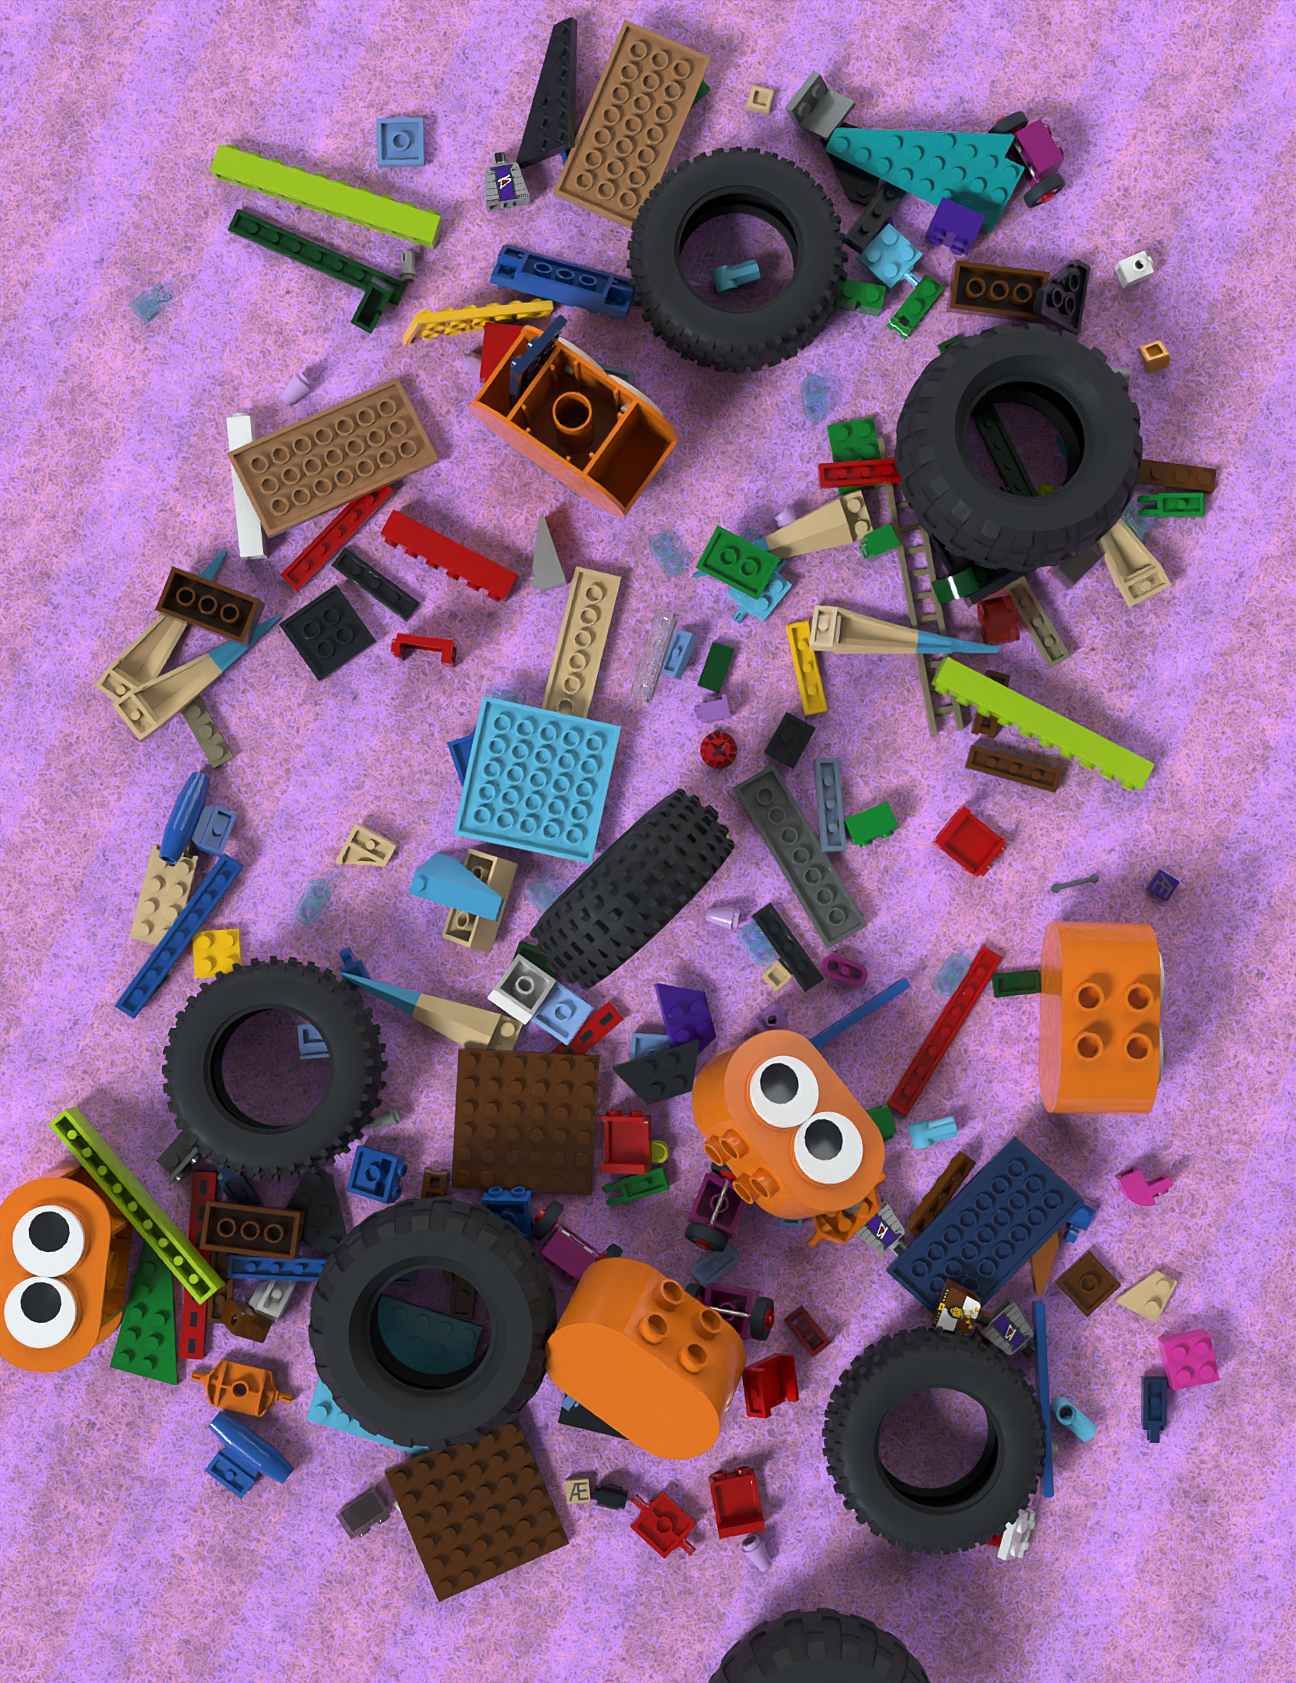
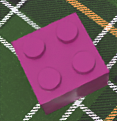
[1157,1328,1220,1390]

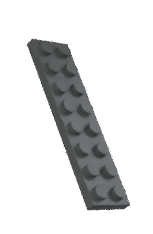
[733,764,868,949]

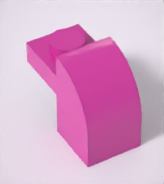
[1114,1167,1174,1206]

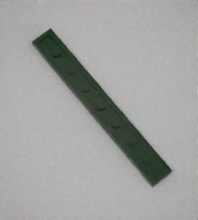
[228,209,407,306]
[937,335,1038,497]

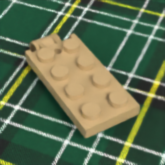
[129,841,200,945]

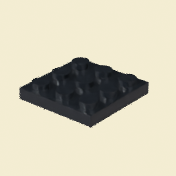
[279,584,377,682]

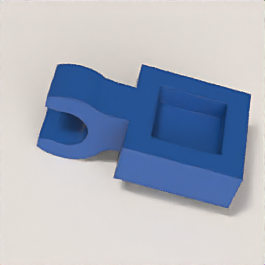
[339,947,372,991]
[1062,1204,1096,1243]

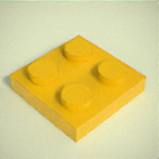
[192,929,242,979]

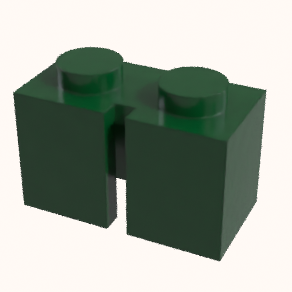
[350,276,395,334]

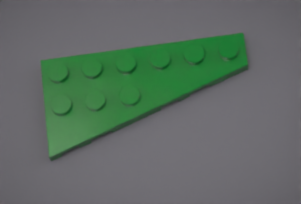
[110,1240,179,1386]

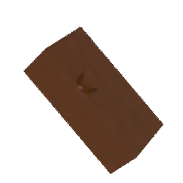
[946,260,1050,323]
[155,566,265,647]
[200,1199,305,1261]

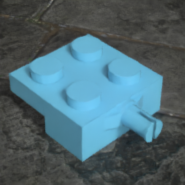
[856,224,923,294]

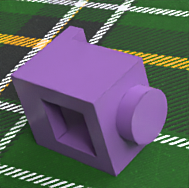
[695,694,731,724]
[751,1002,789,1033]

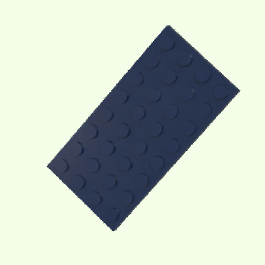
[886,1135,1085,1332]

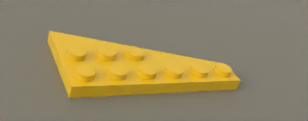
[403,298,554,345]

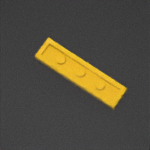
[785,620,828,716]

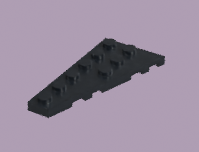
[516,17,577,169]

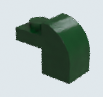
[931,563,989,604]

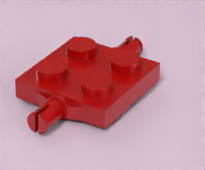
[630,1490,697,1559]

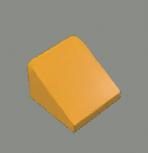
[1138,340,1170,374]

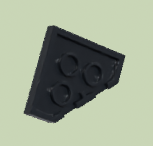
[820,122,880,207]
[1033,259,1091,335]
[286,1166,347,1256]

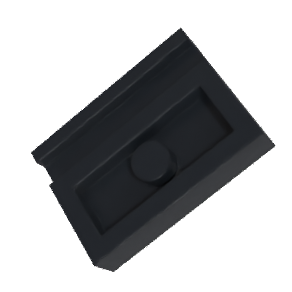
[764,712,816,769]

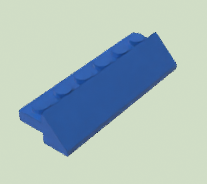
[490,245,635,320]

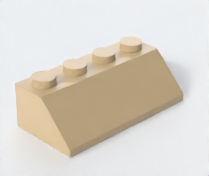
[441,848,518,953]

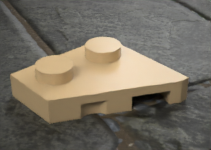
[335,823,398,866]
[1114,1269,1178,1323]

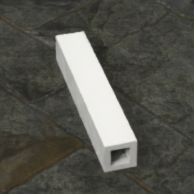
[226,413,268,560]

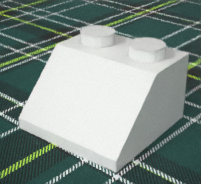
[487,954,556,1025]

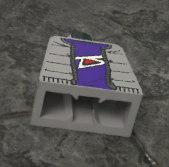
[485,152,531,212]
[856,1197,907,1257]
[977,1298,1035,1358]

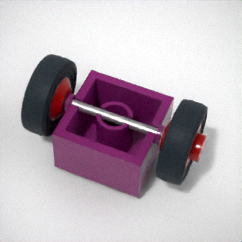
[988,111,1065,208]
[685,1162,745,1252]
[530,1200,623,1281]
[685,1282,775,1341]

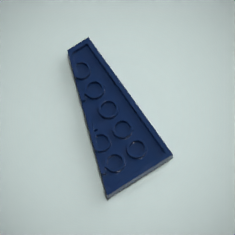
[508,314,568,410]

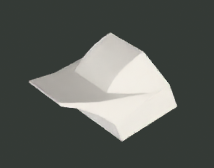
[248,1280,297,1322]

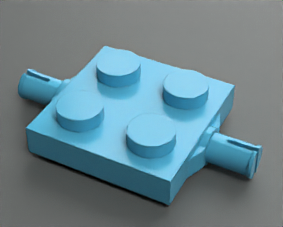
[727,558,792,624]

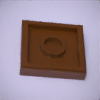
[1054,1250,1121,1317]

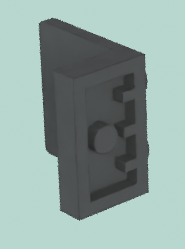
[785,71,856,140]
[156,1129,203,1184]

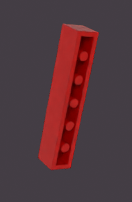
[380,509,519,603]

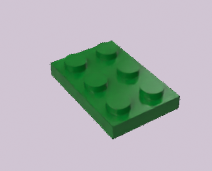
[827,417,885,495]
[695,525,780,600]

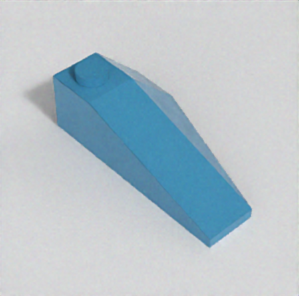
[409,852,504,922]

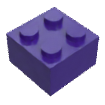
[925,197,985,256]

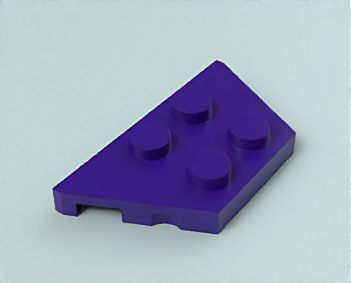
[654,983,717,1056]

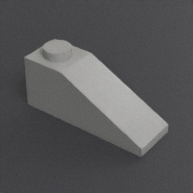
[530,515,567,593]

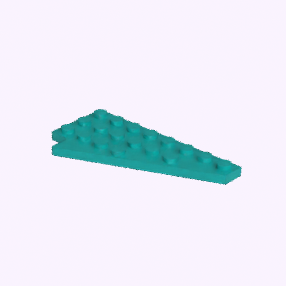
[825,128,1025,233]

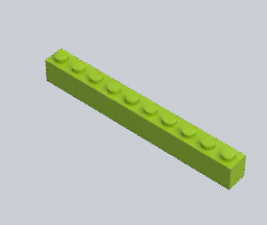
[210,144,443,249]
[931,657,1155,792]
[48,1106,225,1305]

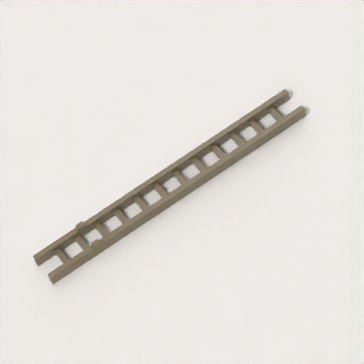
[877,437,964,736]

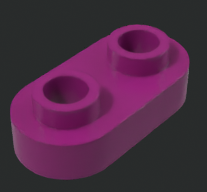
[822,954,868,986]

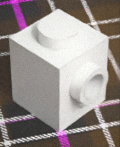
[1114,251,1154,289]

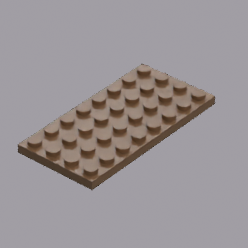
[553,20,711,229]
[227,378,439,539]

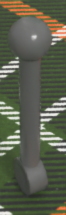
[1051,874,1099,893]

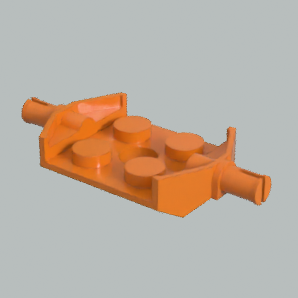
[806,1172,888,1249]
[191,1357,294,1417]

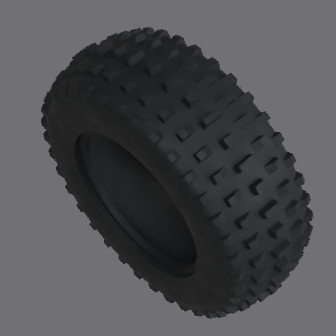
[626,146,849,373]
[530,788,735,990]
[162,956,388,1181]
[822,1326,1047,1555]

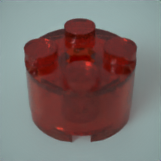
[977,595,1020,646]

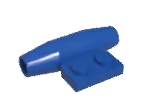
[159,772,237,864]
[204,1411,294,1499]

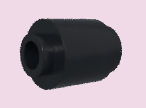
[592,1482,628,1511]

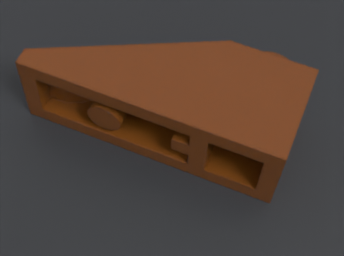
[1029,1228,1062,1296]

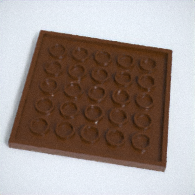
[451,1048,600,1195]
[385,1416,569,1602]

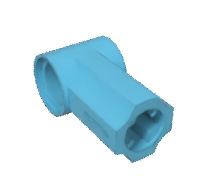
[711,259,761,296]
[908,1116,958,1149]
[1051,1397,1098,1442]

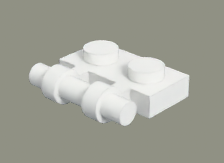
[997,1509,1036,1561]

